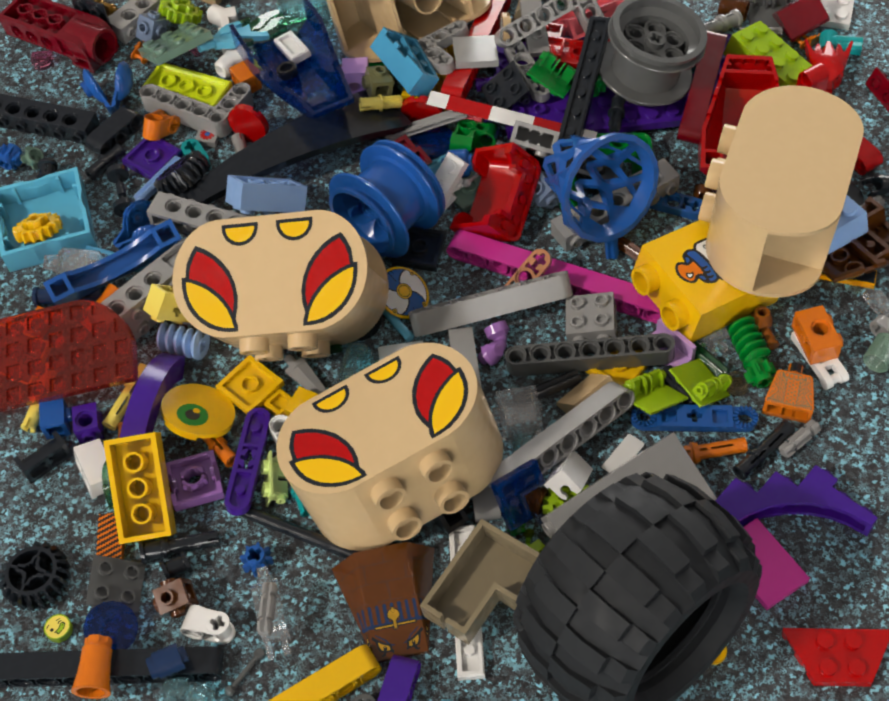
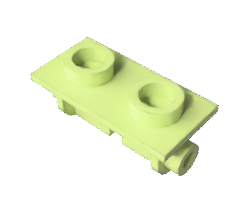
[260,450,288,507]

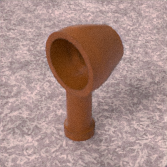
[750,306,780,350]

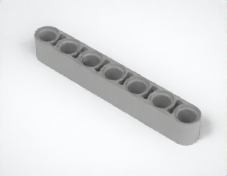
[408,271,573,337]
[488,381,635,498]

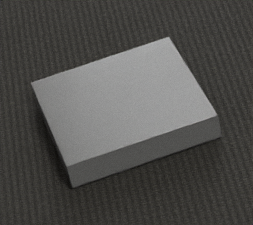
[452,35,499,69]

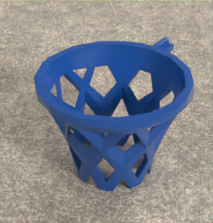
[543,132,659,260]

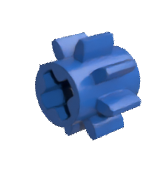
[0,143,22,170]
[240,542,274,577]

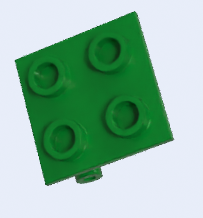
[526,50,576,99]

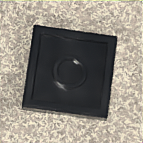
[392,226,447,272]

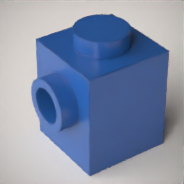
[39,398,72,440]

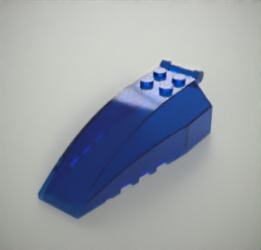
[229,0,354,119]

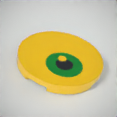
[160,384,235,441]

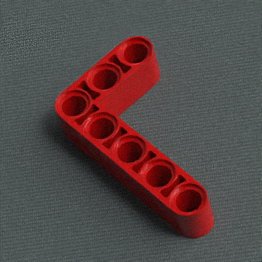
[796,62,883,175]

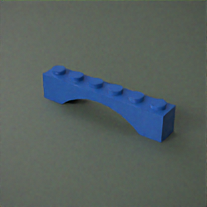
[43,218,182,310]

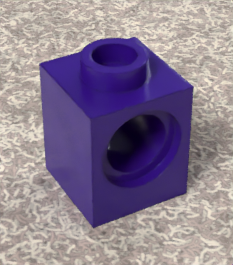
[72,402,104,444]

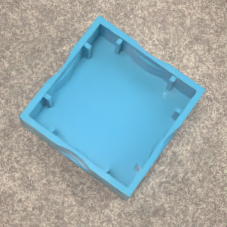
[0,167,97,272]

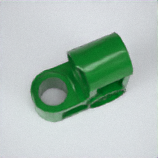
[449,119,500,154]

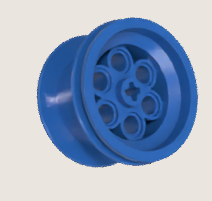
[329,140,445,258]

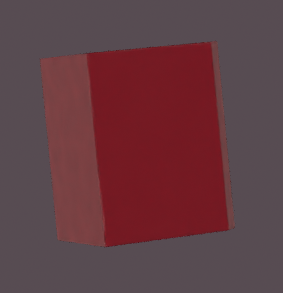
[772,0,830,42]

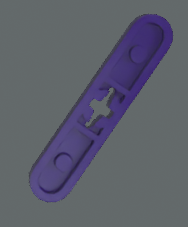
[224,407,271,516]

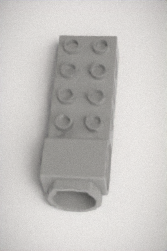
[87,238,186,355]

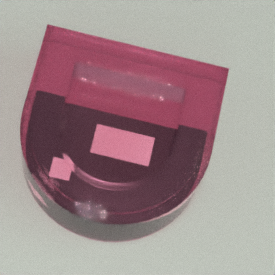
[31,50,54,71]

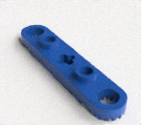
[631,404,759,432]

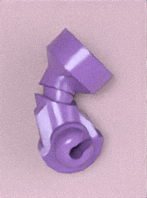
[478,320,510,366]

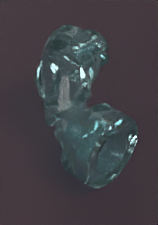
[161,677,215,701]

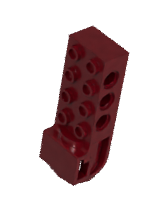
[0,0,119,73]

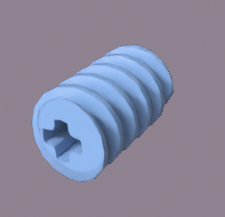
[156,321,210,361]

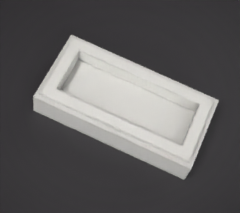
[274,30,312,64]

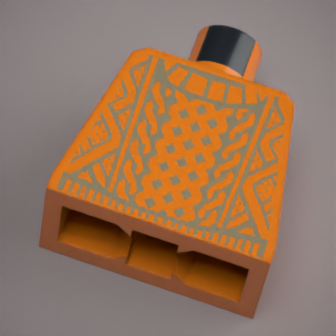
[762,363,814,423]

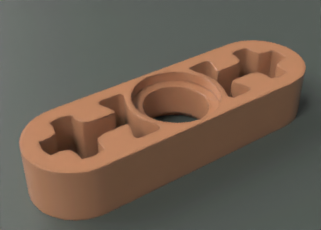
[504,249,552,286]

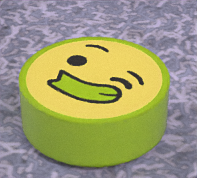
[44,614,73,643]

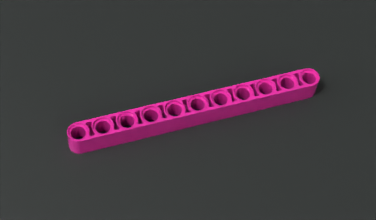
[446,230,661,324]

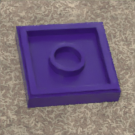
[122,138,183,180]

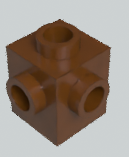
[152,578,199,619]

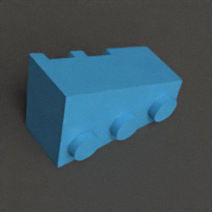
[370,27,440,97]

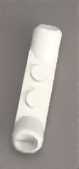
[207,4,245,78]

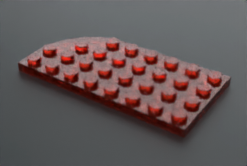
[0,300,138,412]

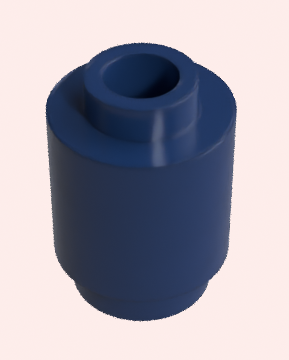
[145,643,190,680]

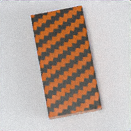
[96,513,125,560]

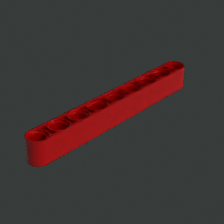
[440,0,511,99]

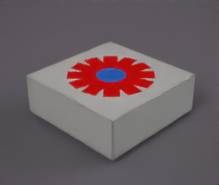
[195,129,219,148]

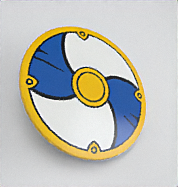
[385,267,429,319]

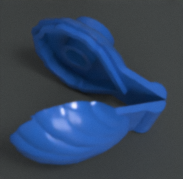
[80,61,133,115]
[113,199,156,250]

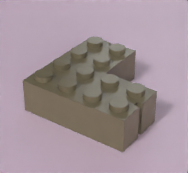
[420,519,540,645]

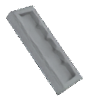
[519,0,550,57]

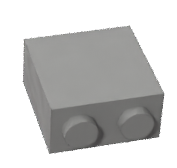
[509,120,560,158]
[566,292,617,341]

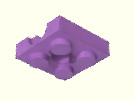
[166,450,225,512]

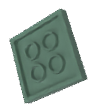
[138,22,214,66]

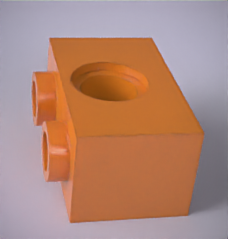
[791,305,843,365]

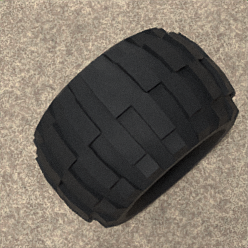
[513,472,762,701]

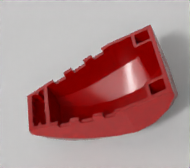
[698,54,780,175]

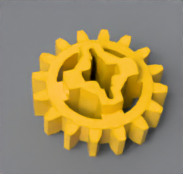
[12,212,63,244]

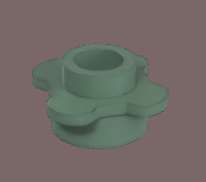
[21,146,44,170]

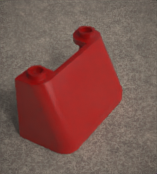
[450,142,541,242]

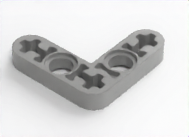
[417,20,469,75]

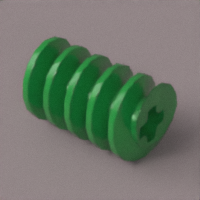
[727,316,771,370]

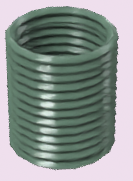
[863,333,889,373]

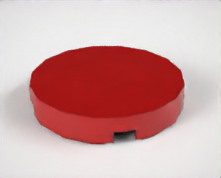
[401,95,444,122]
[228,104,269,142]

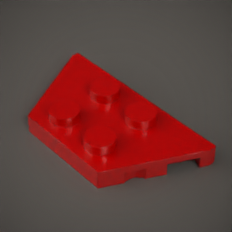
[782,628,889,687]

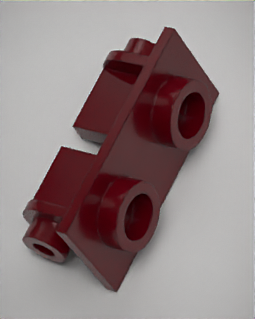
[865,67,889,112]

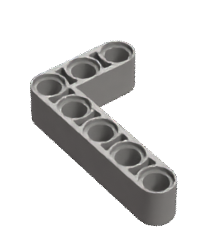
[494,0,609,48]
[139,82,254,138]

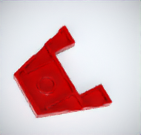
[546,23,610,70]

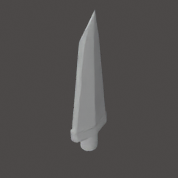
[284,354,327,394]

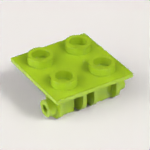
[669,359,732,408]
[623,368,688,415]

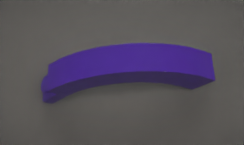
[120,353,185,438]

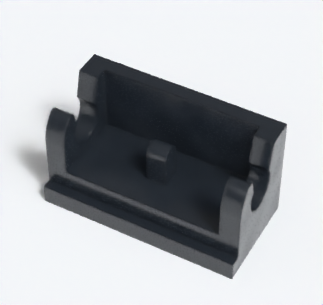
[13,430,73,484]

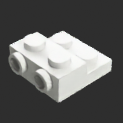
[820,0,854,31]

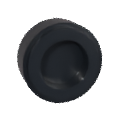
[276,61,298,81]

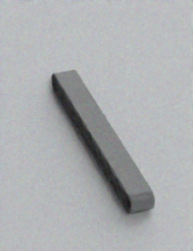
[448,327,501,522]

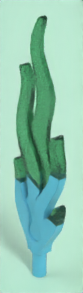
[197,3,328,53]

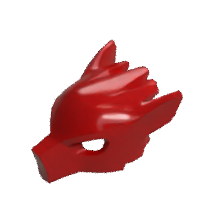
[805,39,853,94]

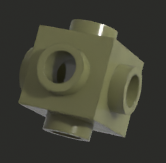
[362,65,394,97]

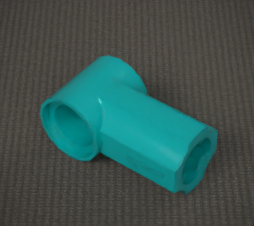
[819,29,863,55]

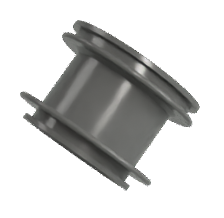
[599,0,707,107]

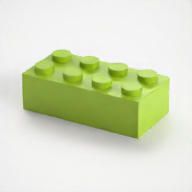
[723,21,813,86]

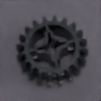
[154,150,211,196]
[0,540,71,611]

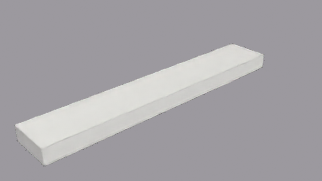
[449,525,485,681]

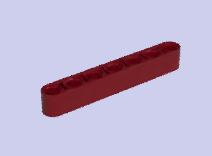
[676,30,728,145]

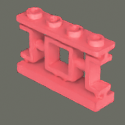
[551,0,624,39]

